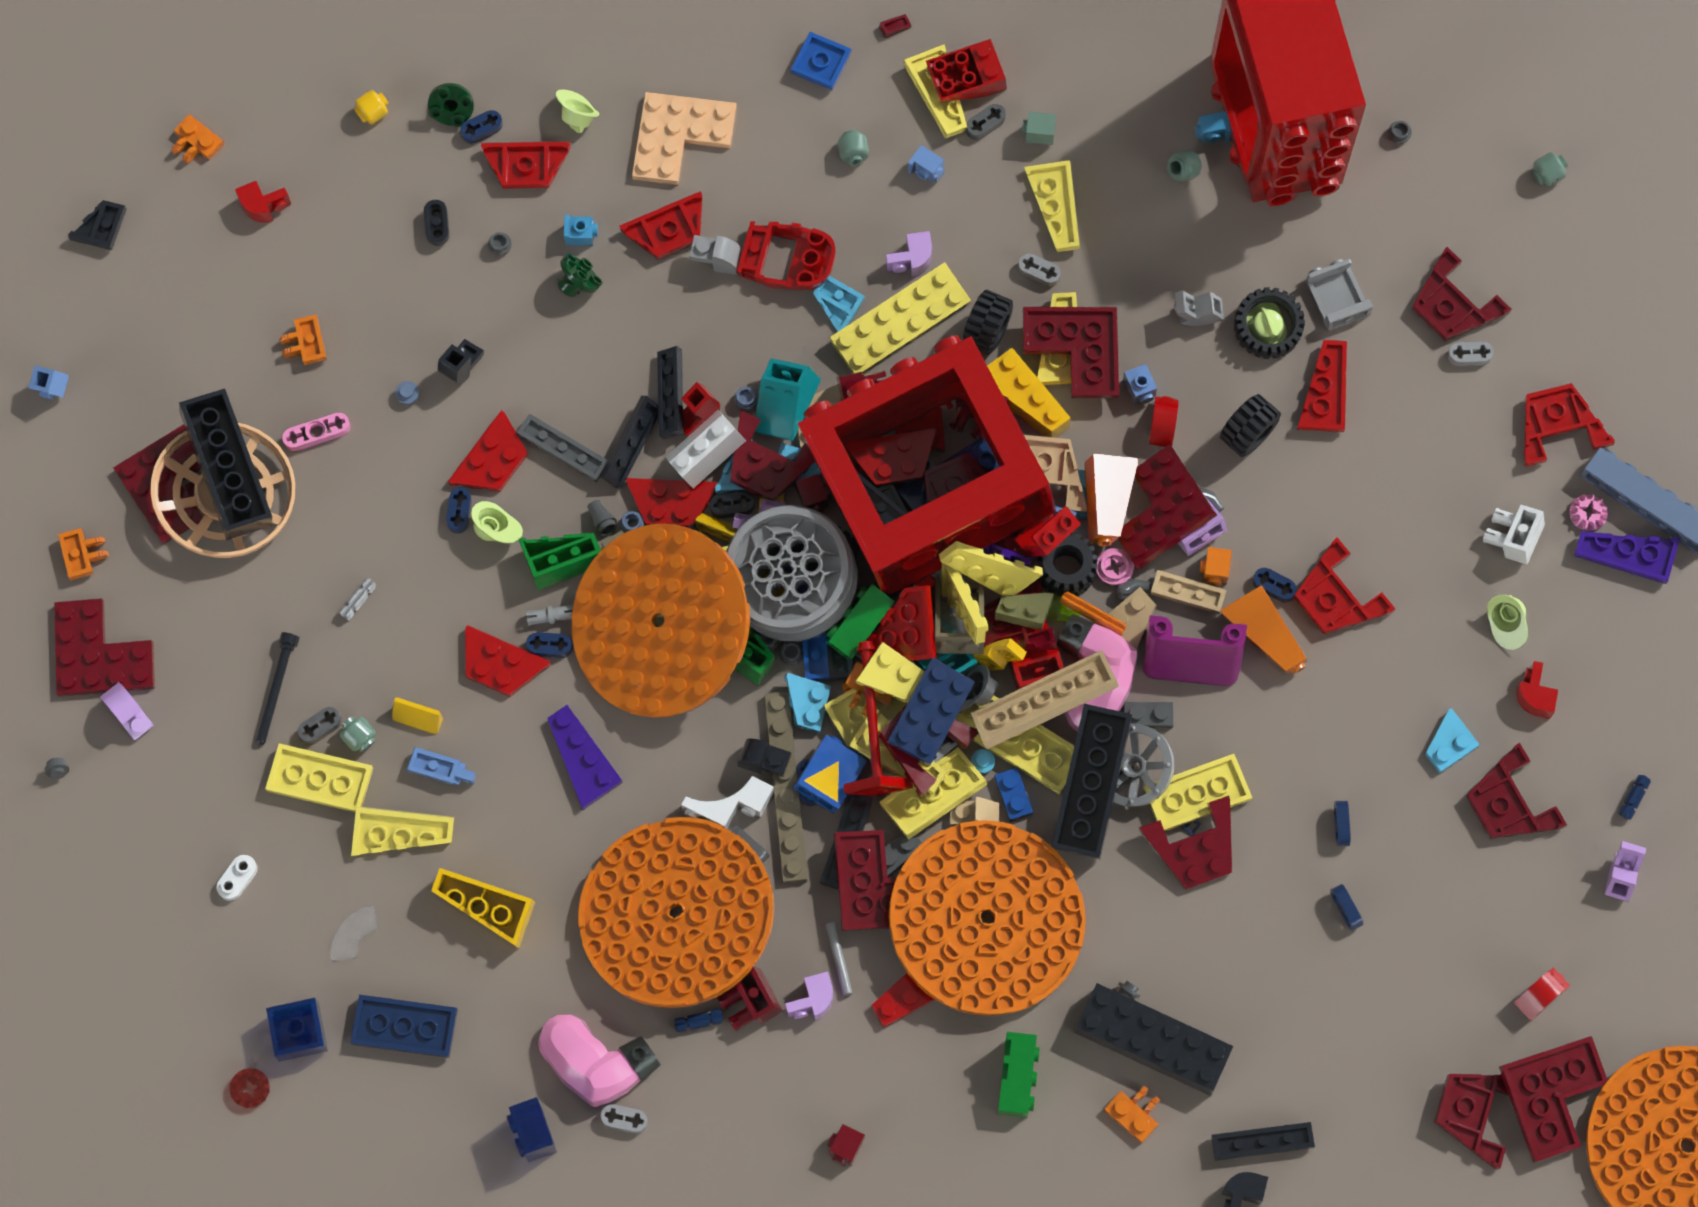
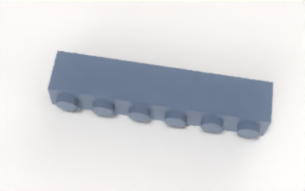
[1580,447,1698,555]

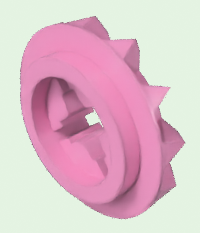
[1569,494,1608,531]
[1096,548,1134,586]

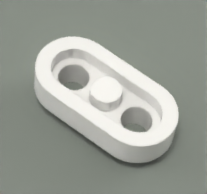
[217,855,257,901]

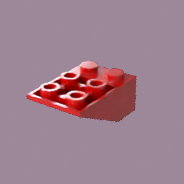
[926,39,1007,102]
[1008,620,1064,690]

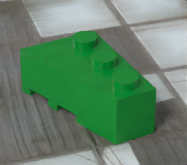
[518,533,601,590]
[825,584,895,660]
[734,627,774,686]
[997,1032,1040,1118]

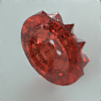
[230,1068,270,1109]

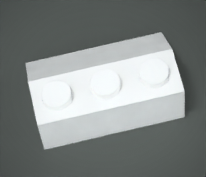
[666,409,746,489]

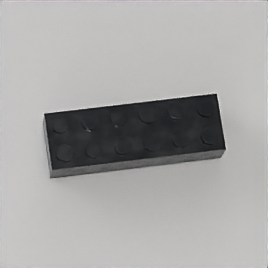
[179,388,272,540]
[1052,704,1133,860]
[1075,983,1234,1096]

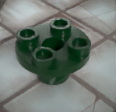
[428,83,474,127]
[558,253,603,297]

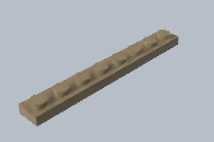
[765,691,808,884]

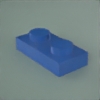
[802,632,829,681]
[994,768,1033,822]

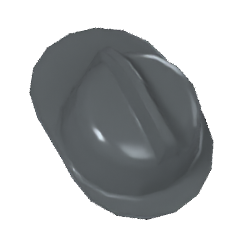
[959,665,999,713]

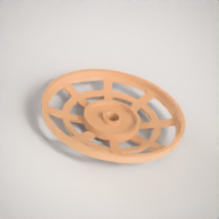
[151,423,295,558]

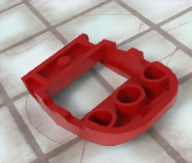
[737,221,836,290]

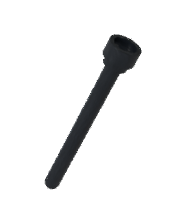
[256,632,300,745]

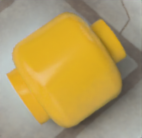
[353,90,389,124]

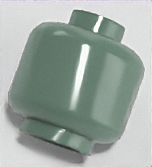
[838,130,869,166]
[1167,150,1202,182]
[1531,152,1568,187]
[340,716,376,753]

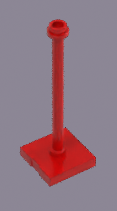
[843,641,913,797]

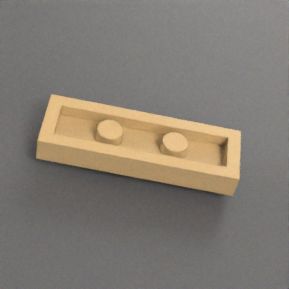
[1150,570,1227,615]

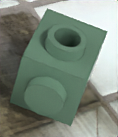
[1022,112,1056,145]

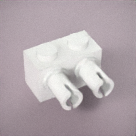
[1483,505,1545,564]

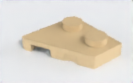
[1109,587,1156,650]

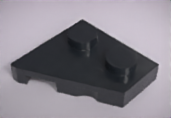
[68,200,127,250]

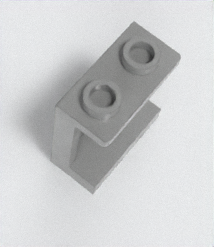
[1305,259,1373,332]

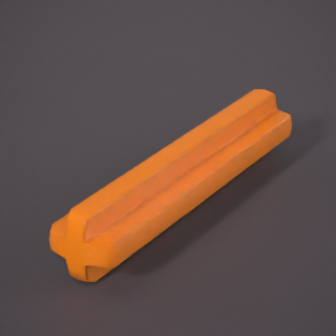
[1060,591,1126,636]

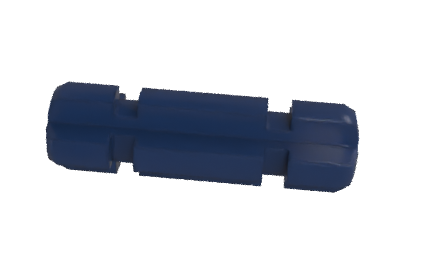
[1619,775,1651,820]
[674,1009,723,1032]

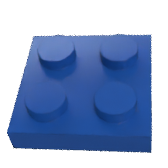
[791,32,852,91]

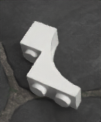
[681,776,774,829]

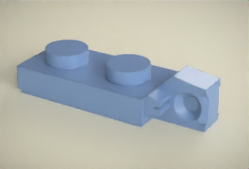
[406,747,477,786]

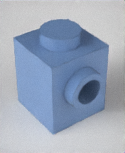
[1123,364,1157,405]
[28,365,69,400]

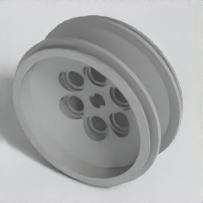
[726,505,858,641]

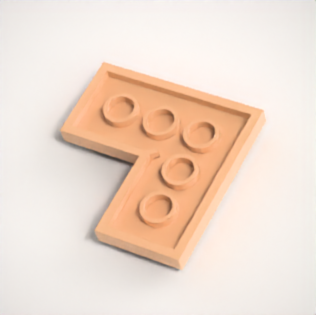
[632,92,737,185]

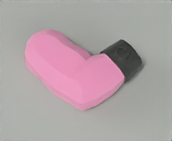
[1057,614,1137,732]
[538,1015,661,1107]

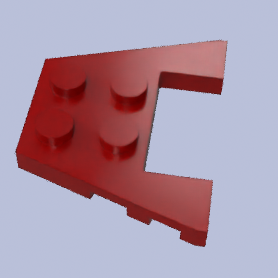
[1524,383,1615,467]
[1294,537,1395,634]

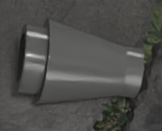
[587,500,617,536]

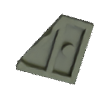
[995,593,1054,630]

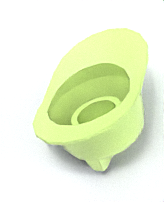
[555,90,599,133]
[1247,303,1287,344]
[471,501,523,543]
[1487,595,1528,650]

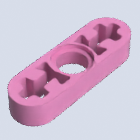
[282,413,350,451]

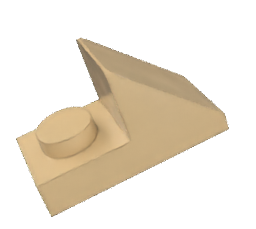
[950,797,999,826]

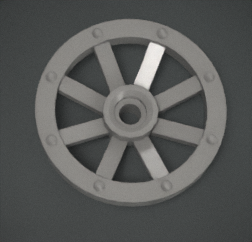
[1114,724,1174,807]

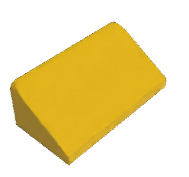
[695,513,737,542]
[392,697,443,734]

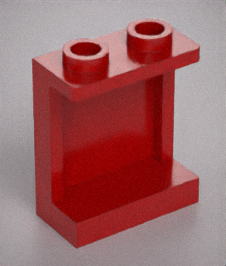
[1011,507,1081,557]

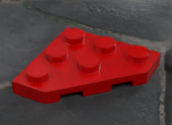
[867,585,936,661]

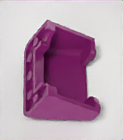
[1143,615,1247,686]

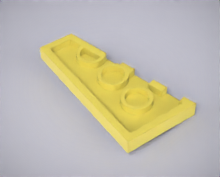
[1024,160,1080,252]
[940,563,988,644]
[351,807,455,856]

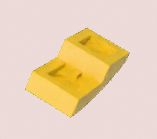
[973,638,1027,671]

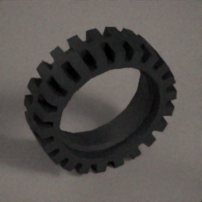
[1234,287,1305,359]

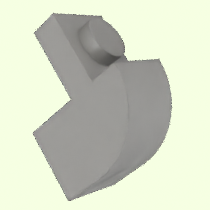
[690,235,741,275]
[1174,290,1224,326]

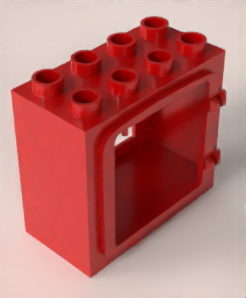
[1211,0,1366,206]
[798,335,1056,596]

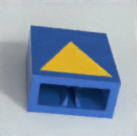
[793,735,867,814]

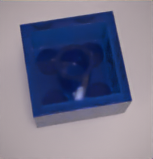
[266,998,328,1062]
[507,1097,557,1162]

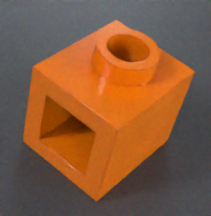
[1199,547,1232,586]

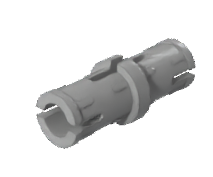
[526,604,573,626]

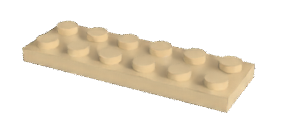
[970,650,1120,749]

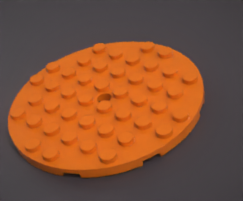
[571,524,750,718]
[578,817,774,1008]
[889,820,1086,1016]
[1586,1046,1698,1207]

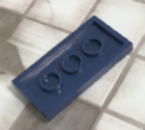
[887,658,975,766]
[350,994,458,1058]

